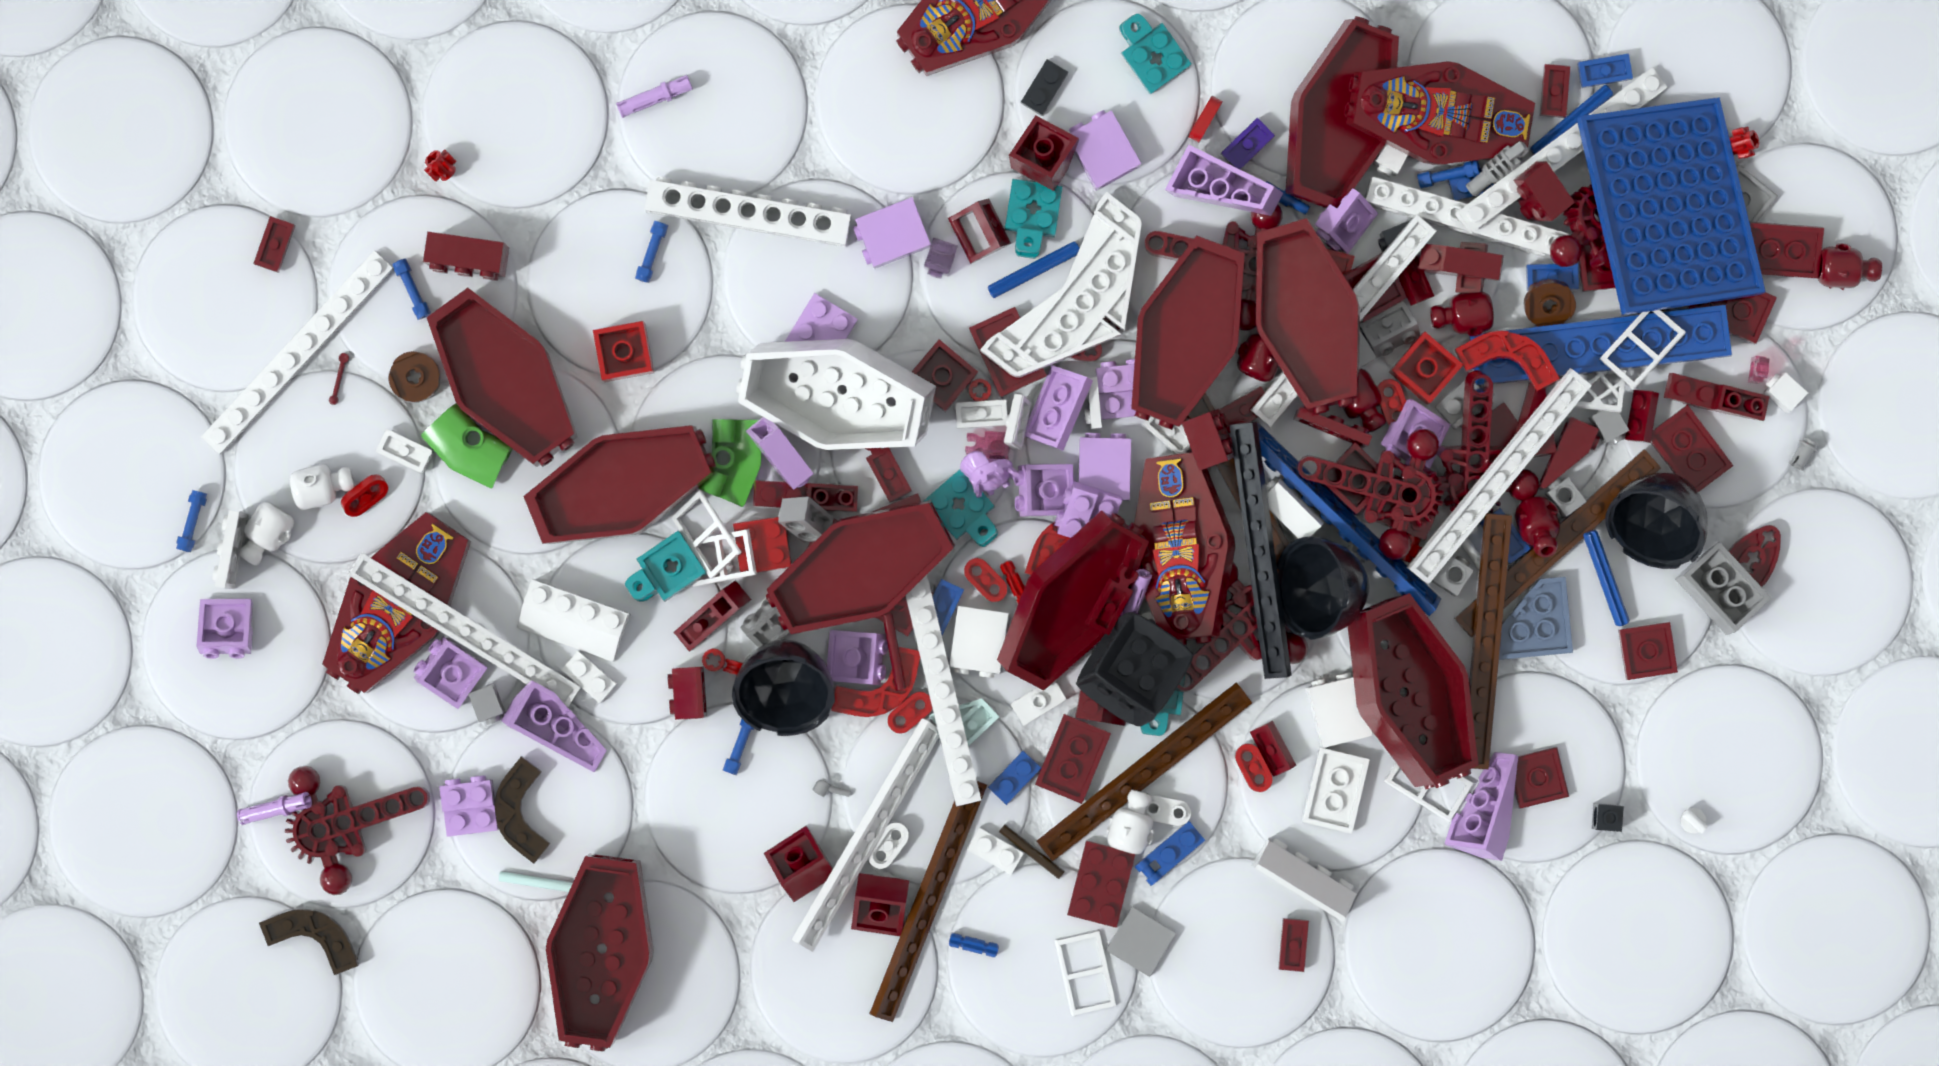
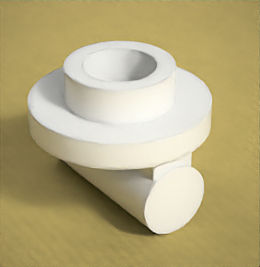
[1680,808,1708,834]

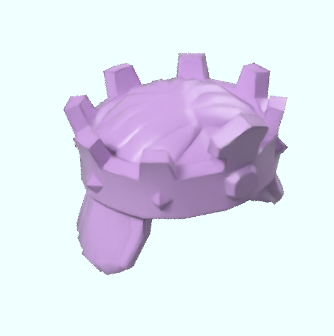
[960,451,1020,498]

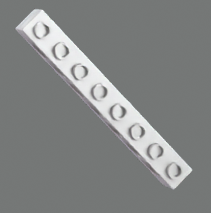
[644,177,851,247]
[1365,177,1569,260]

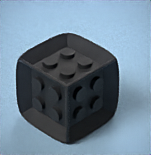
[1076,612,1194,727]

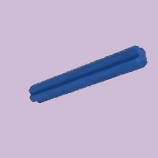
[1530,85,1613,155]
[988,241,1080,298]
[1583,530,1630,626]

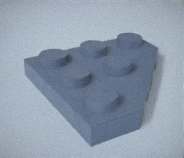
[1499,577,1573,660]

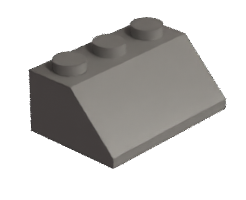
[1675,542,1771,635]

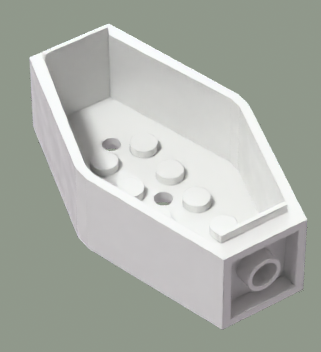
[736,339,936,450]

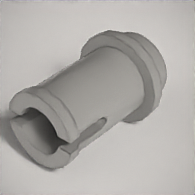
[1789,437,1818,471]

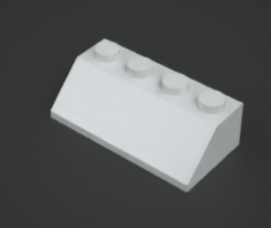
[517,579,630,662]
[1252,838,1357,922]

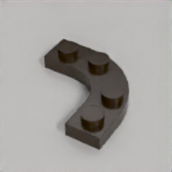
[494,756,551,864]
[259,909,359,975]

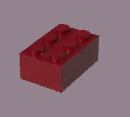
[423,231,509,281]

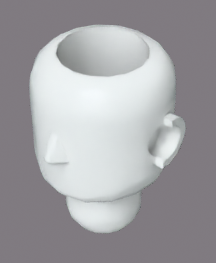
[290,464,355,510]
[239,502,294,566]
[1106,790,1154,854]

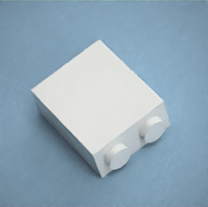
[1266,476,1325,539]
[949,606,1009,678]
[1306,672,1373,748]

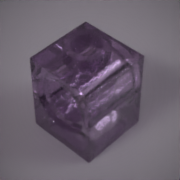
[924,238,958,279]

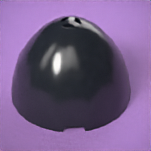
[1605,473,1707,569]
[1277,536,1370,640]
[732,639,835,736]

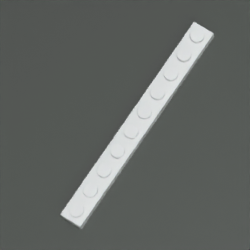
[1455,67,1668,234]
[1250,215,1436,427]
[201,251,394,455]
[1407,368,1592,585]
[348,552,581,707]
[906,575,981,806]
[792,718,939,952]

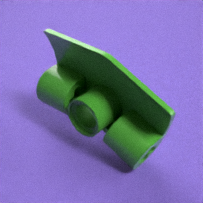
[421,403,512,489]
[698,419,761,507]

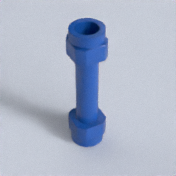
[1417,160,1481,189]
[635,221,669,283]
[392,258,432,320]
[176,490,207,553]
[723,719,754,775]

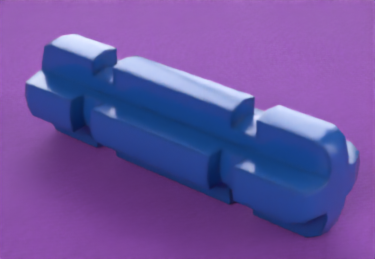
[949,933,999,957]

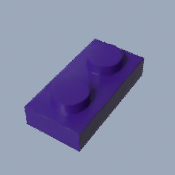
[1221,117,1275,170]

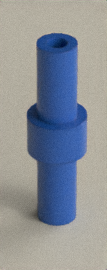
[1266,181,1311,215]

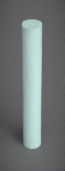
[499,871,573,892]

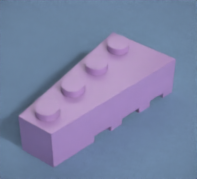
[1165,145,1283,216]

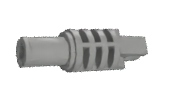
[1466,141,1530,197]

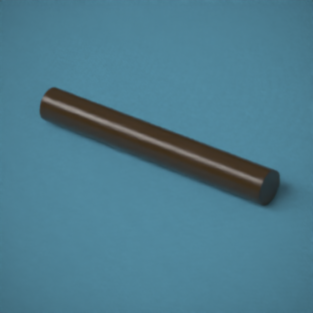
[999,824,1065,879]

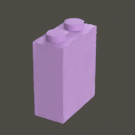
[1069,110,1141,191]
[853,197,931,269]
[746,417,814,489]
[1078,433,1131,501]

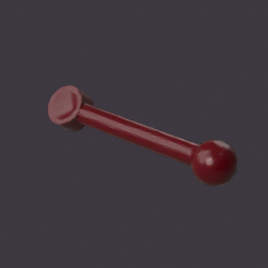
[329,353,349,405]

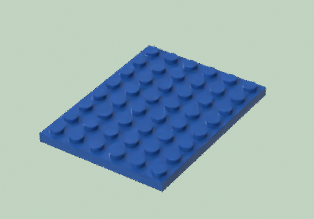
[1577,97,1766,315]

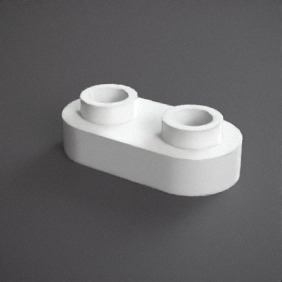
[1145,795,1191,826]
[868,822,909,869]

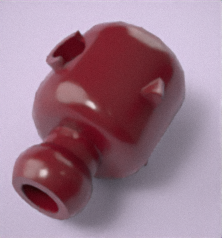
[1818,243,1882,290]
[1430,292,1494,336]
[1237,334,1279,382]
[1342,369,1386,433]
[1515,496,1560,557]

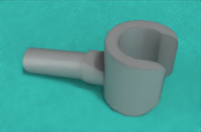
[813,780,850,797]

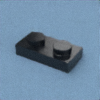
[1020,59,1069,116]

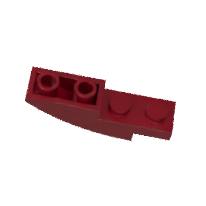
[1664,373,1770,421]
[753,480,858,512]

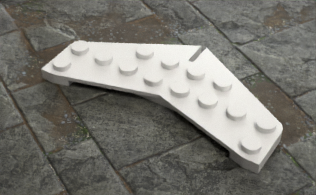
[980,192,1142,377]

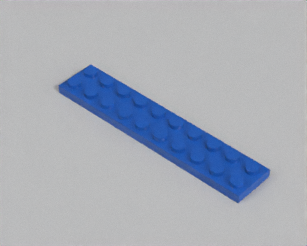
[1470,305,1732,386]
[1257,423,1442,616]

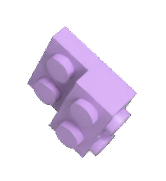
[1315,188,1378,254]
[1095,359,1136,420]
[1381,399,1451,469]
[1014,464,1073,517]
[1054,481,1122,538]
[196,599,253,659]
[827,630,888,685]
[413,636,488,709]
[439,775,499,837]

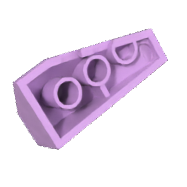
[501,680,607,772]
[1445,752,1518,861]

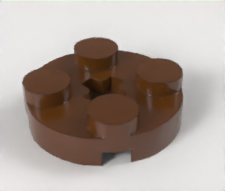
[1523,279,1576,327]
[388,351,440,403]

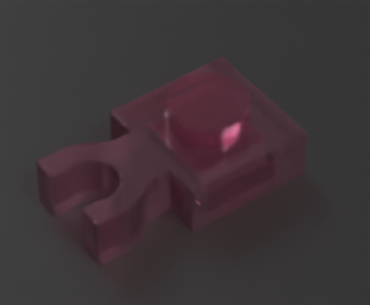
[1748,356,1770,384]
[965,431,1010,460]

